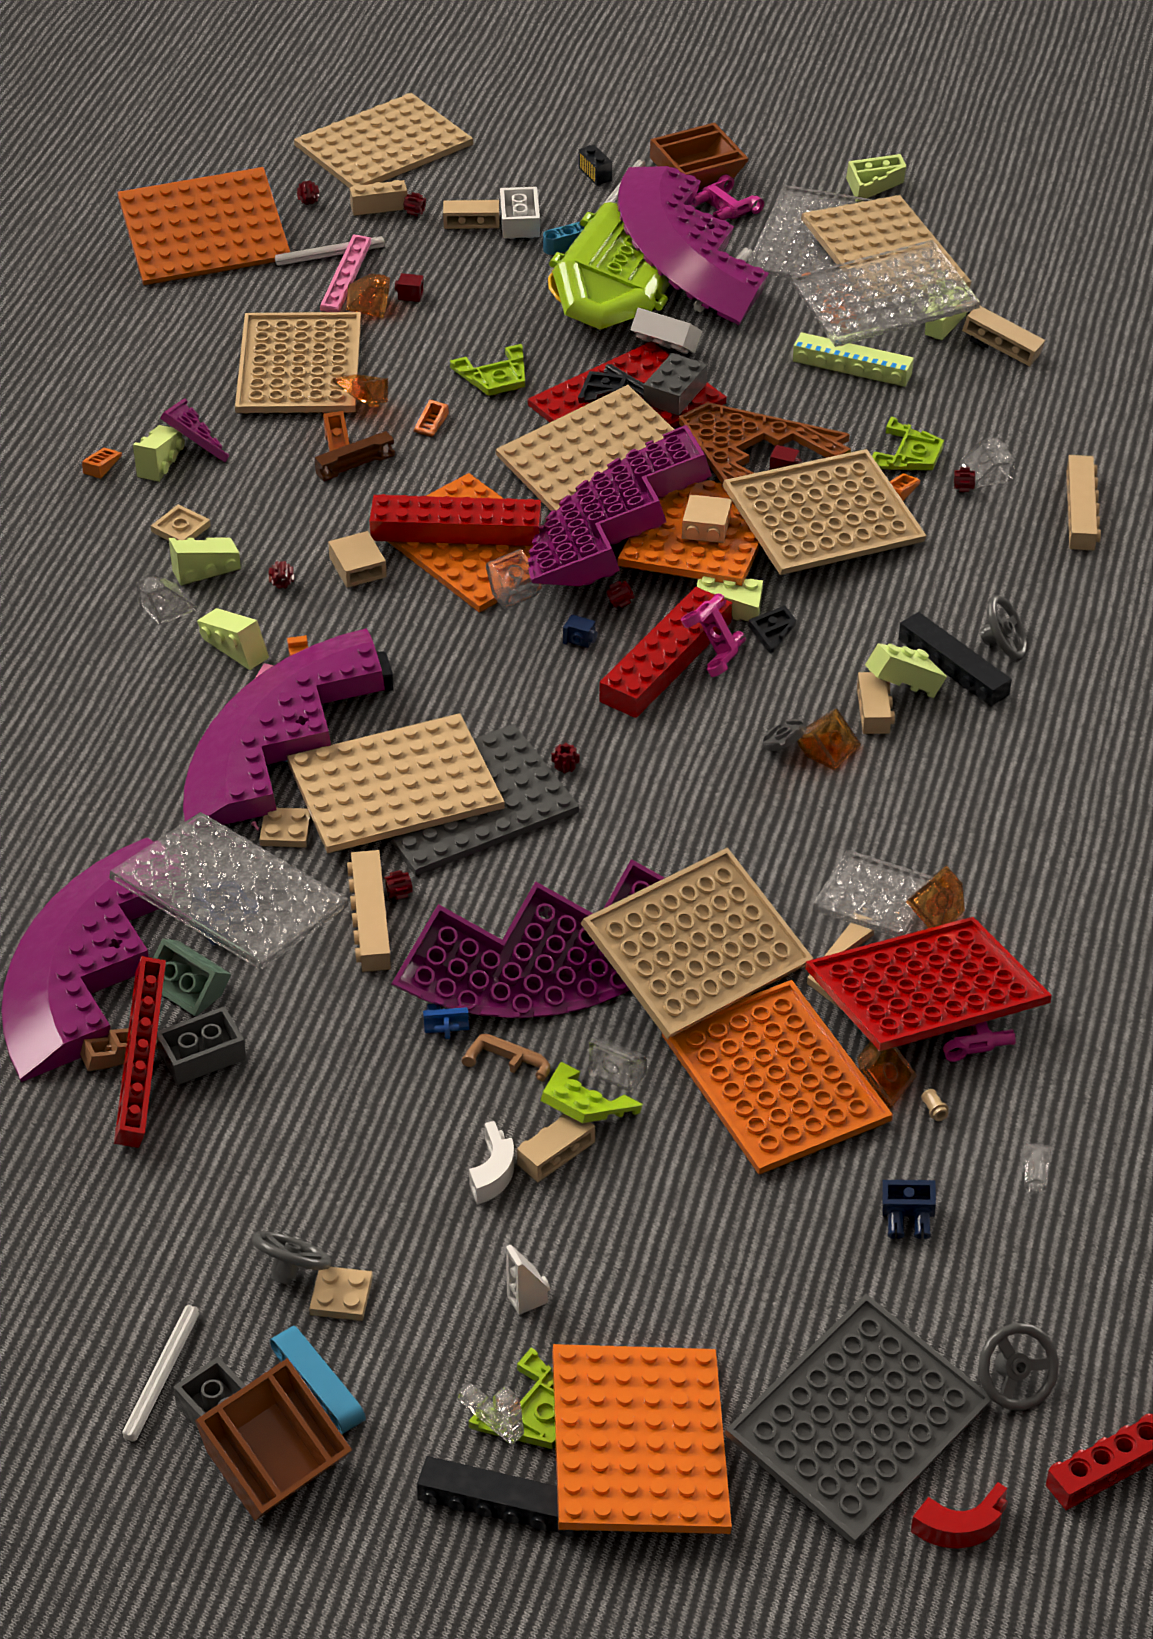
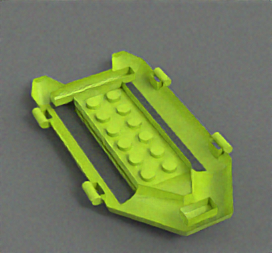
[549,202,670,330]

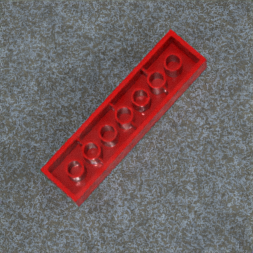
[369,494,541,546]
[599,587,732,718]

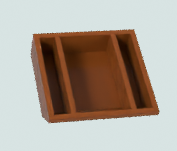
[650,123,748,190]
[195,1358,352,1521]

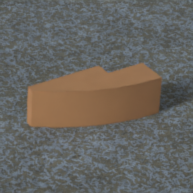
[80,1028,158,1071]

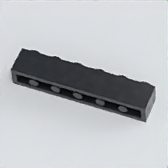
[898,612,1012,706]
[417,1456,584,1538]

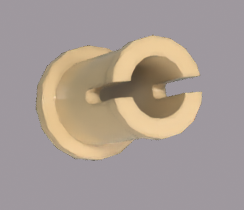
[921,1089,948,1121]

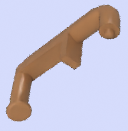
[461,1034,551,1081]

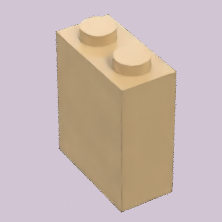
[682,495,732,543]
[328,531,387,588]

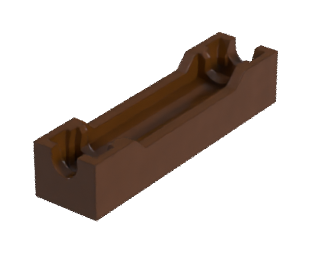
[315,431,395,482]

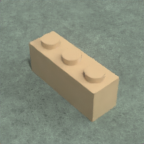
[350,180,407,216]
[443,200,499,229]
[857,672,895,734]
[517,1114,595,1182]

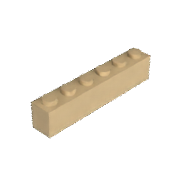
[1066,455,1101,550]
[347,850,391,972]

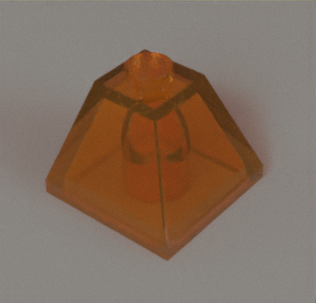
[346,273,390,318]
[333,374,388,407]
[796,708,861,770]
[906,865,965,928]
[857,1042,917,1108]

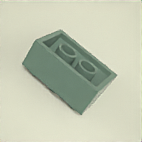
[153,938,232,1016]

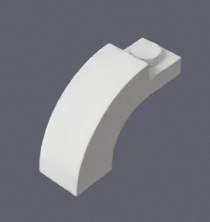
[469,1121,514,1205]

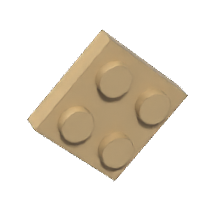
[151,504,211,541]
[259,808,311,847]
[309,1267,373,1321]

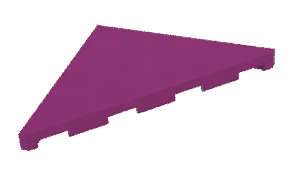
[160,399,229,462]

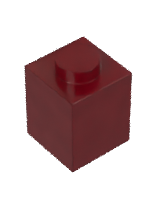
[395,273,424,302]
[769,445,802,470]

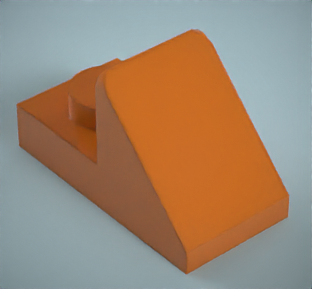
[323,411,349,452]

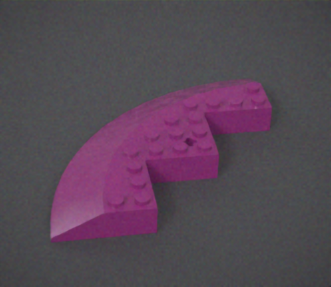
[617,166,769,325]
[528,425,712,586]
[183,628,385,833]
[1,837,186,1082]
[391,859,665,1018]

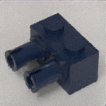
[882,1180,936,1239]

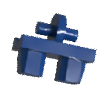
[423,1004,469,1039]

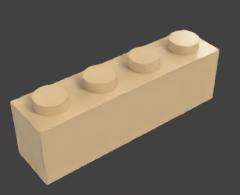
[962,305,1045,366]

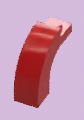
[911,1482,1008,1548]

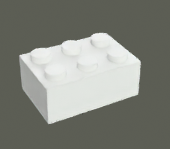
[500,187,540,239]
[630,308,702,354]

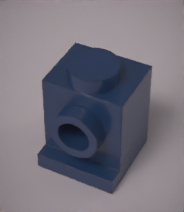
[563,614,598,648]

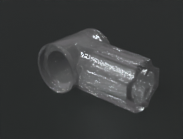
[1023,1143,1051,1193]

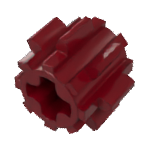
[297,180,319,205]
[403,192,426,216]
[954,467,975,492]
[268,561,294,589]
[606,581,634,608]
[551,743,580,773]
[385,870,413,900]

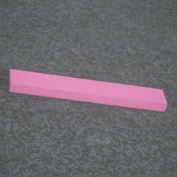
[320,234,371,312]

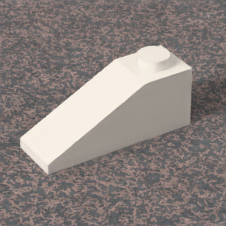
[506,1245,550,1315]

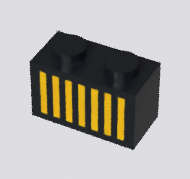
[579,145,612,186]

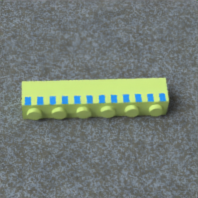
[793,332,914,387]

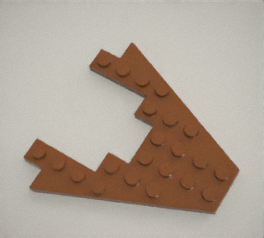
[679,402,851,484]

